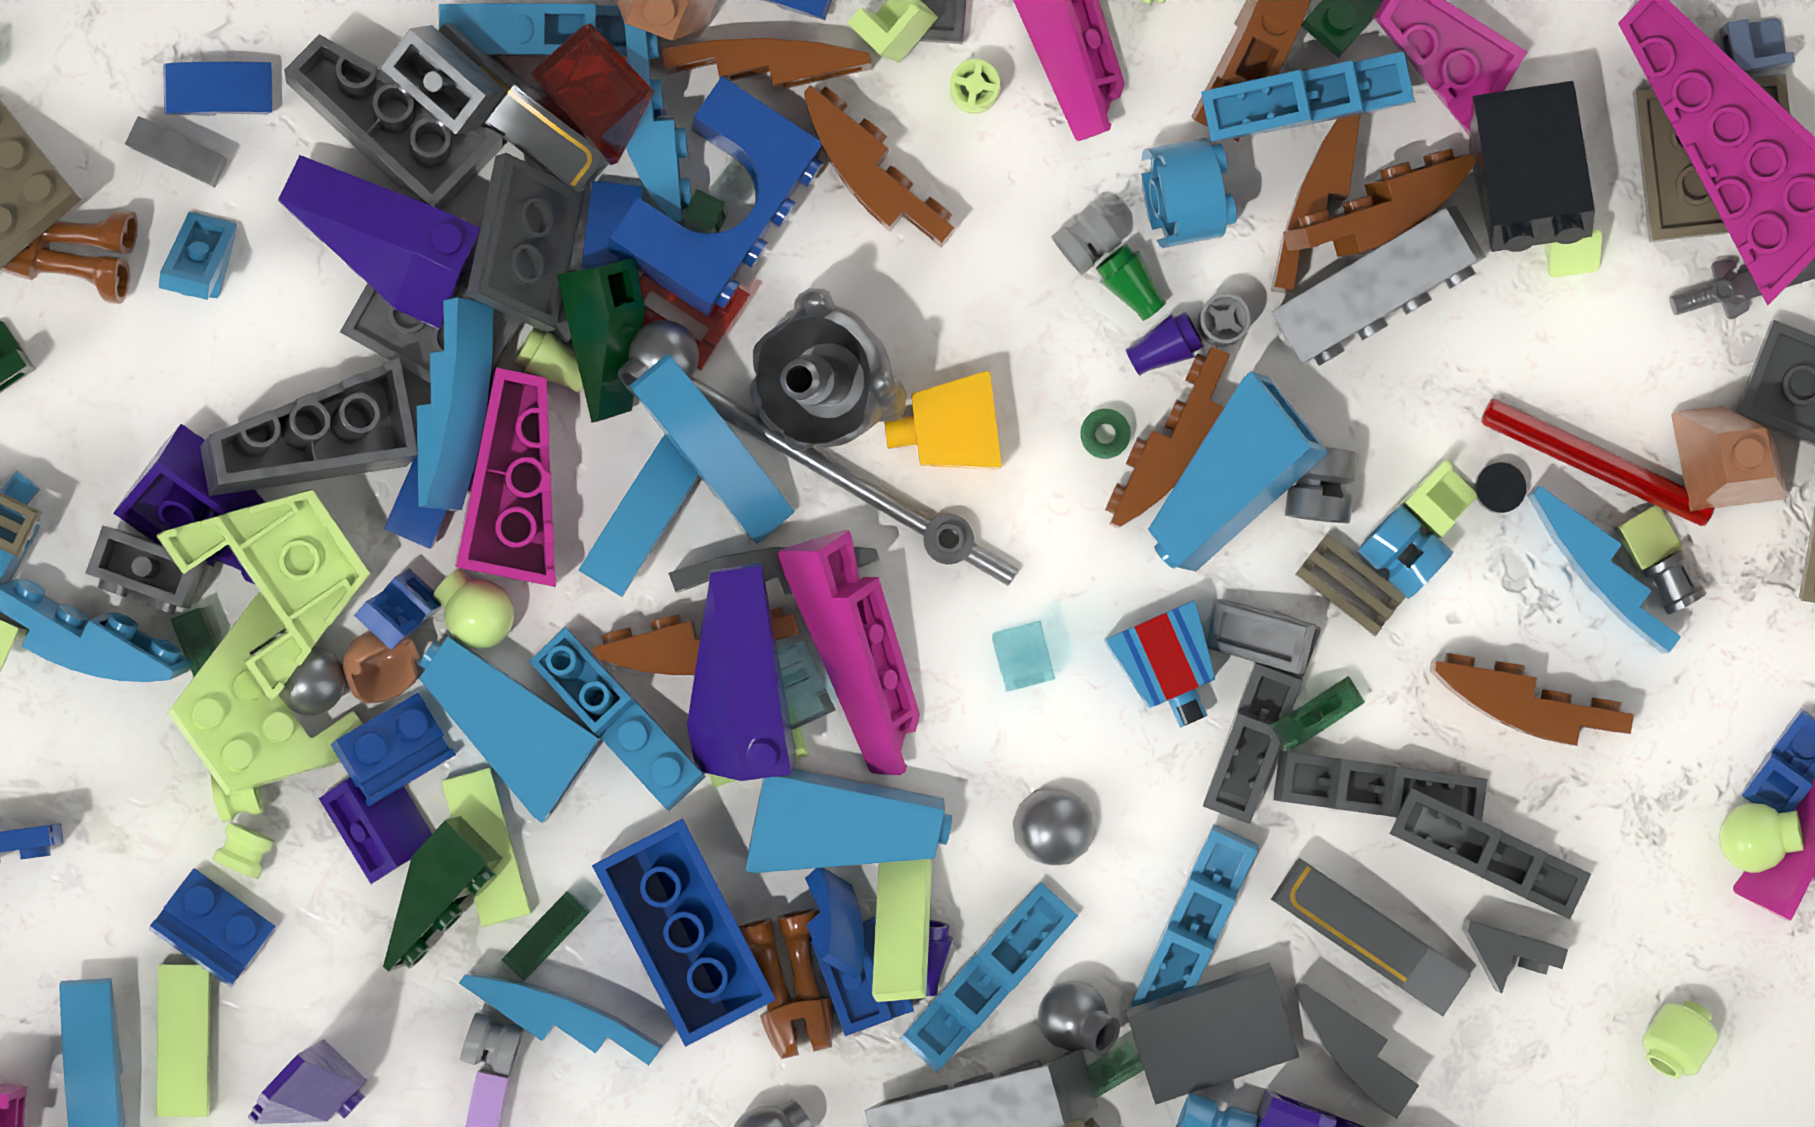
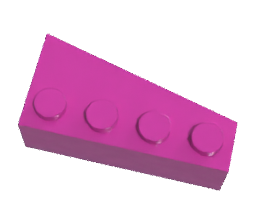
[454,367,556,587]

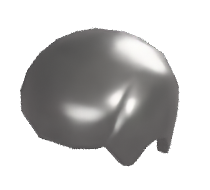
[1012,789,1095,865]

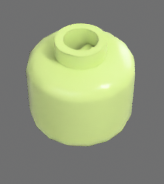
[1642,1001,1719,1079]

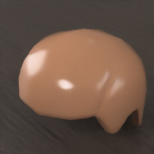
[342,630,420,704]

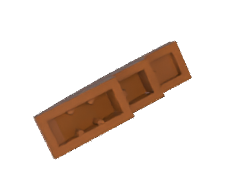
[661,38,872,92]
[1271,114,1361,294]

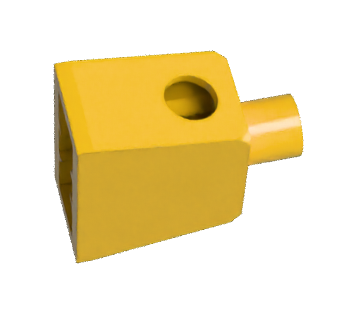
[884,371,1002,470]

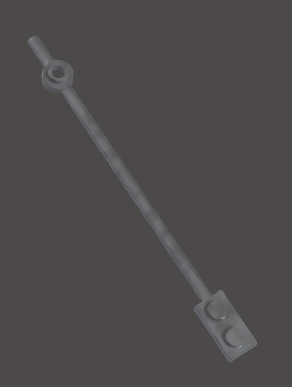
[550,300,1018,586]

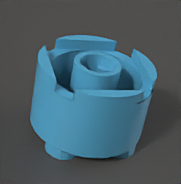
[1141,138,1237,248]

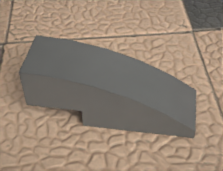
[1294,980,1419,1119]

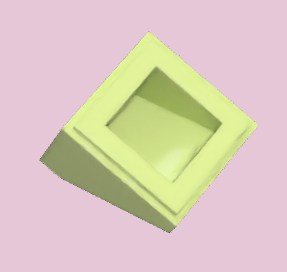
[1544,229,1602,278]
[1613,505,1683,572]

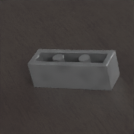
[125,116,228,188]

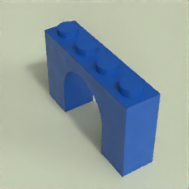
[608,76,824,317]

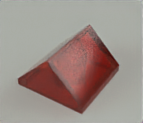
[530,23,654,165]

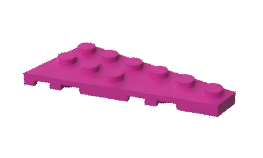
[1618,0,1815,306]

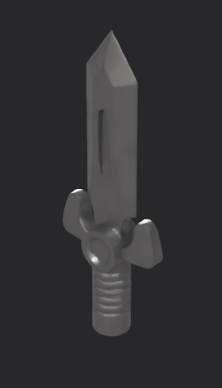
[1669,258,1815,319]

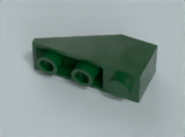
[557,258,645,423]
[383,816,503,972]

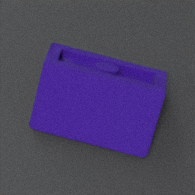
[318,778,432,884]

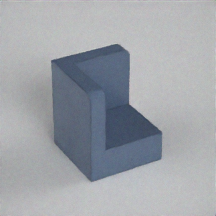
[1719,18,1795,75]

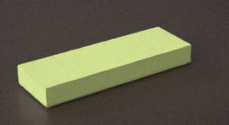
[441,768,532,927]
[872,859,932,1002]
[156,964,211,1117]

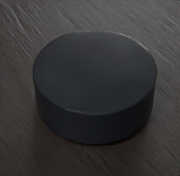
[1474,462,1527,513]

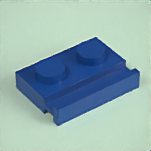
[330,693,456,807]
[0,823,64,862]
[149,868,276,988]
[811,917,914,1036]

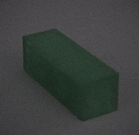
[683,189,729,234]
[170,608,219,677]
[1270,676,1365,752]
[501,890,592,981]
[1087,1041,1144,1098]

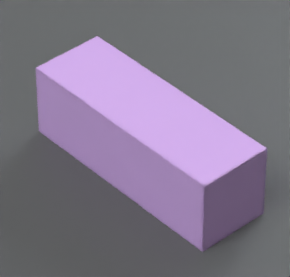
[465,1070,510,1127]

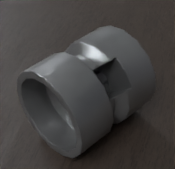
[1285,447,1358,524]

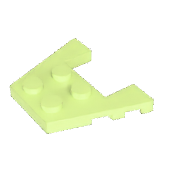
[156,489,370,700]
[167,591,363,795]

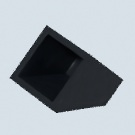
[1469,81,1595,252]

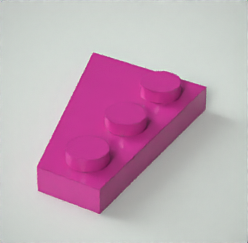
[1373,0,1527,137]

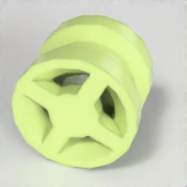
[950,59,1000,114]
[211,774,263,823]
[212,822,275,879]

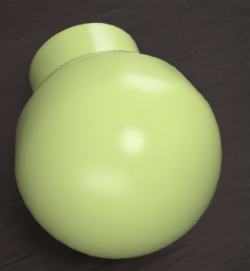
[433,568,514,649]
[1719,803,1804,873]

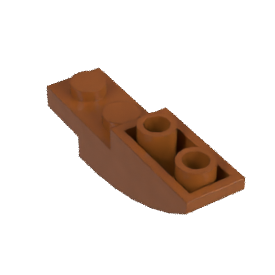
[1191,0,1311,142]
[804,85,955,248]
[1283,148,1476,257]
[1105,346,1230,528]
[592,607,800,675]
[1430,653,1634,746]

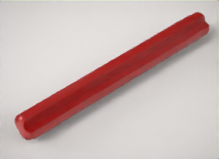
[1481,399,1715,526]

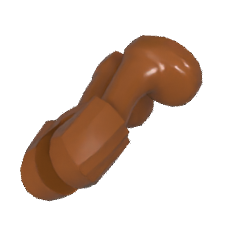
[0,210,138,304]
[739,908,833,1060]

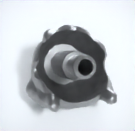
[750,288,907,452]

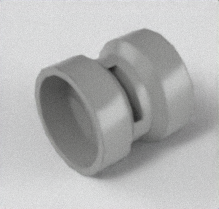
[1051,204,1122,275]
[1198,293,1251,347]
[460,1013,524,1076]

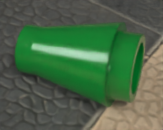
[1095,244,1166,321]

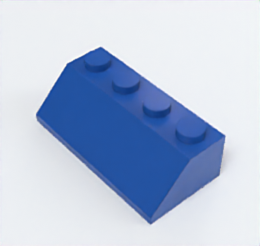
[592,818,776,1047]

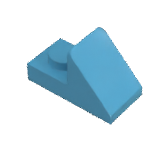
[159,212,237,300]

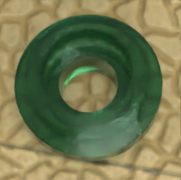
[1080,409,1131,459]

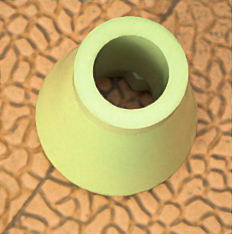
[514,327,583,393]

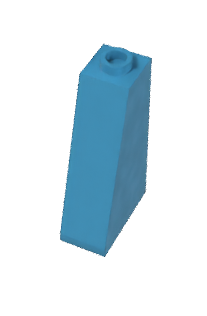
[1148,371,1329,572]
[419,637,601,823]
[745,768,952,873]

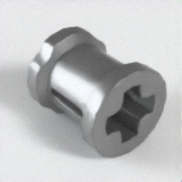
[1643,549,1707,614]

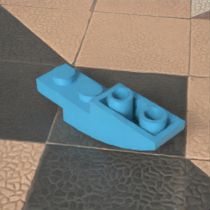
[438,3,627,57]
[609,24,692,222]
[0,579,193,682]
[528,627,706,811]

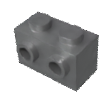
[380,25,507,135]
[85,525,207,614]

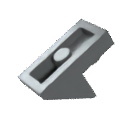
[1462,919,1568,994]

